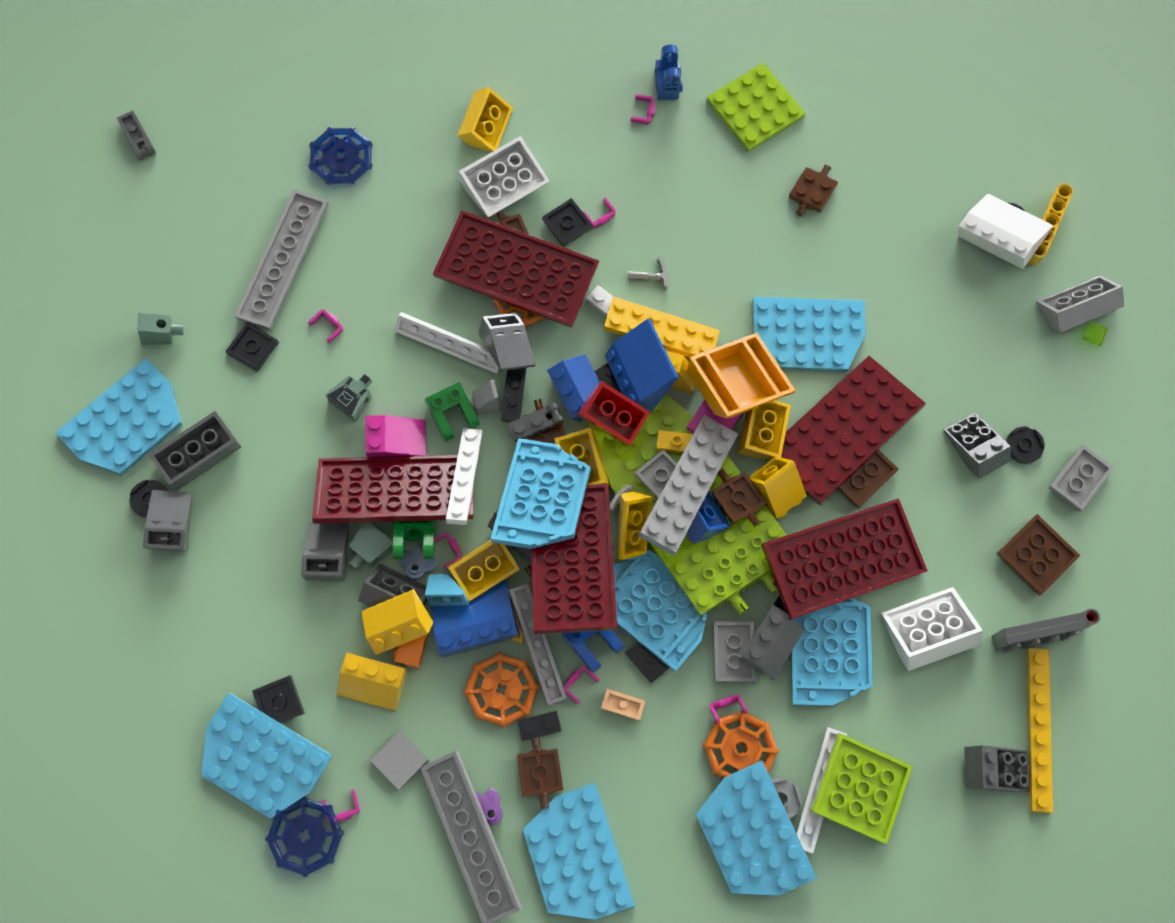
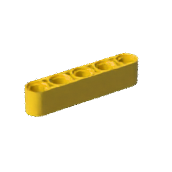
[1028,184,1073,265]

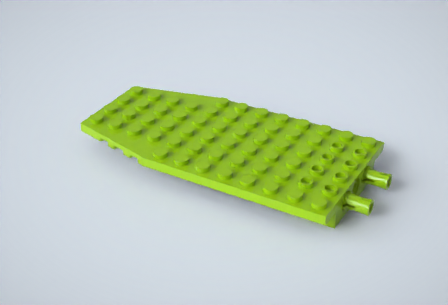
[586,394,787,617]

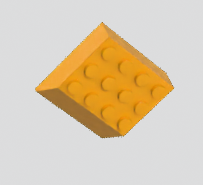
[687,333,796,419]

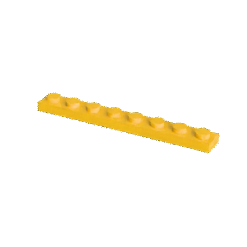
[1027,648,1053,813]

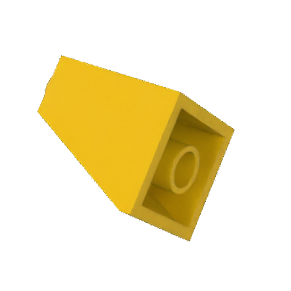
[749,457,807,519]

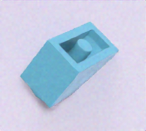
[425,573,469,606]

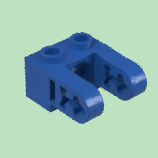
[655,44,683,100]
[562,630,624,673]

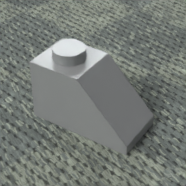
[470,380,500,415]

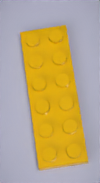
[603,297,720,357]

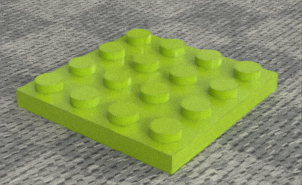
[706,62,806,152]
[810,733,913,844]

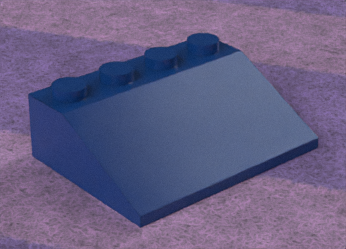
[605,319,678,415]
[430,579,520,658]

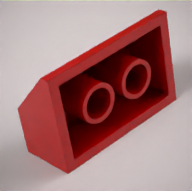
[577,381,650,445]

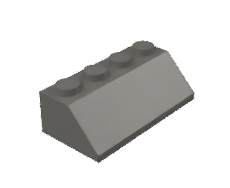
[1036,275,1124,332]

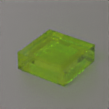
[1083,321,1108,346]

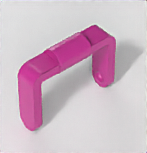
[630,94,656,124]
[583,198,615,228]
[308,310,343,343]
[435,532,462,569]
[563,666,599,704]
[710,694,747,723]
[322,789,360,822]

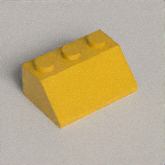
[457,87,513,152]
[737,400,791,459]
[555,427,610,487]
[616,492,652,560]
[447,539,520,601]
[362,589,433,655]
[337,653,407,711]

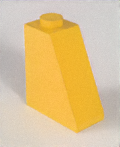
[666,351,696,394]

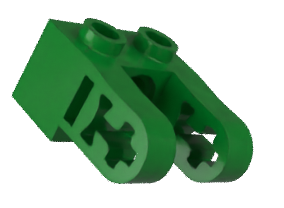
[425,382,480,442]
[393,520,436,560]

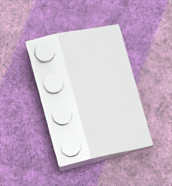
[458,136,550,218]
[958,194,1053,269]
[881,587,983,671]

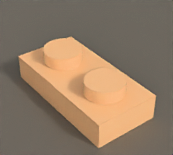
[601,689,645,721]

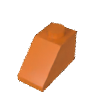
[392,631,430,670]

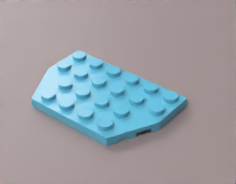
[753,297,866,372]
[56,358,182,475]
[491,438,591,549]
[613,549,708,673]
[791,598,873,706]
[201,693,333,819]
[696,760,817,896]
[523,783,635,920]

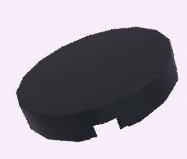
[1006,426,1045,464]
[129,480,168,518]

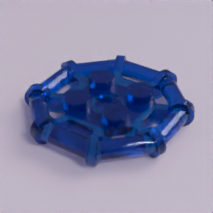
[308,126,373,185]
[265,796,344,877]

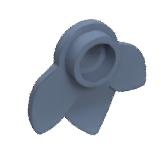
[399,544,438,580]

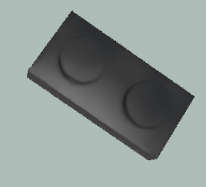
[517,711,562,741]

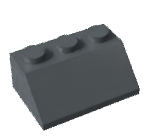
[358,564,428,607]
[739,605,804,681]

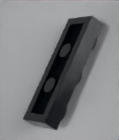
[501,368,527,422]

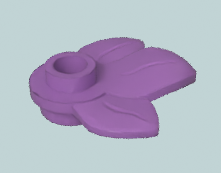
[476,787,503,825]

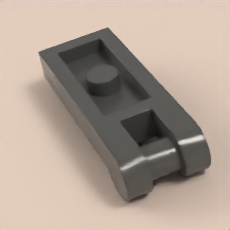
[117,110,156,161]
[507,403,564,443]

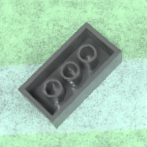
[149,411,241,491]

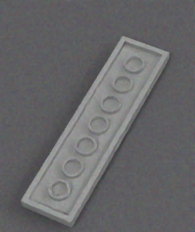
[235,189,329,331]
[638,415,738,556]
[420,751,523,923]

